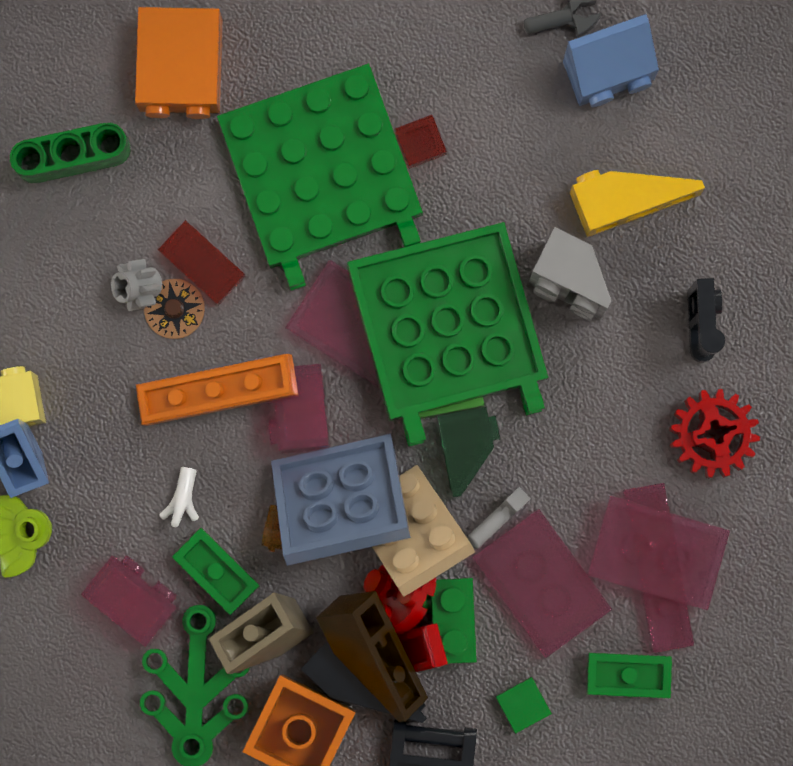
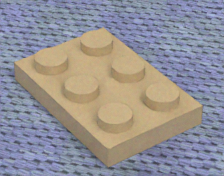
[372,465,475,597]

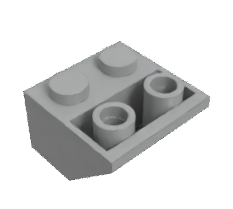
[528,227,611,321]

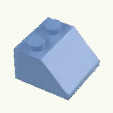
[563,14,659,107]

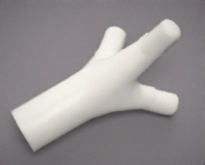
[159,467,199,527]

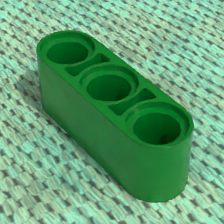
[10,122,131,183]

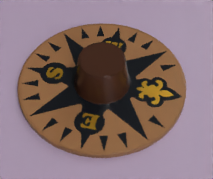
[144,279,205,339]

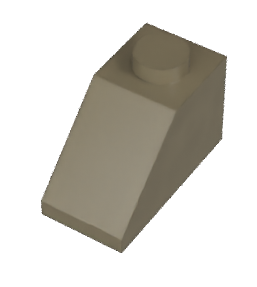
[208,592,314,674]

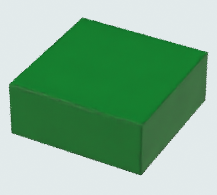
[495,677,552,734]

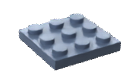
[271,434,411,566]

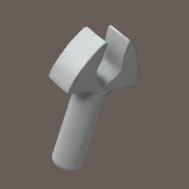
[467,487,531,549]

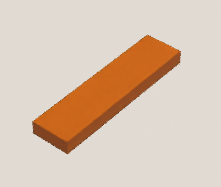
[136,354,298,426]

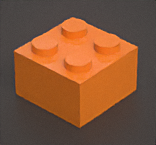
[242,674,356,766]

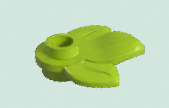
[0,495,52,577]

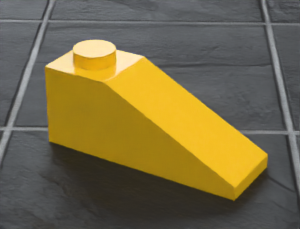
[570,170,705,237]

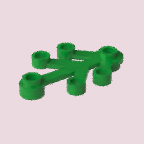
[140,605,251,766]

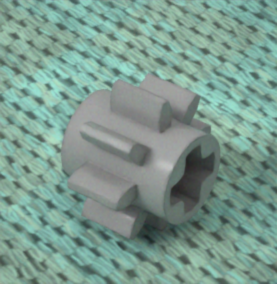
[111,259,162,311]

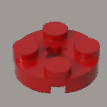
[363,564,436,634]

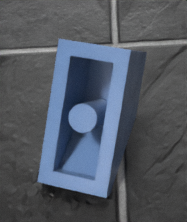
[0,419,49,498]

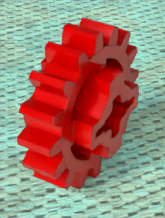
[669,389,760,479]

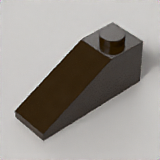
[316,591,428,722]

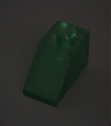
[437,407,500,500]

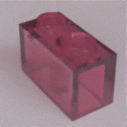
[267,364,330,453]
[80,555,181,647]

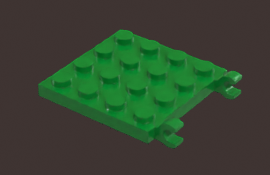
[217,63,423,291]
[346,222,549,447]

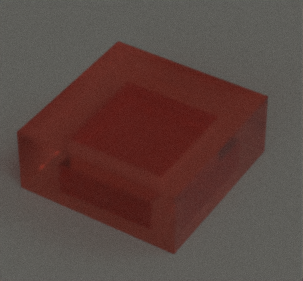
[395,115,447,169]

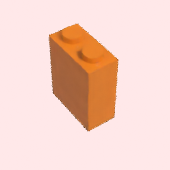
[135,7,223,119]

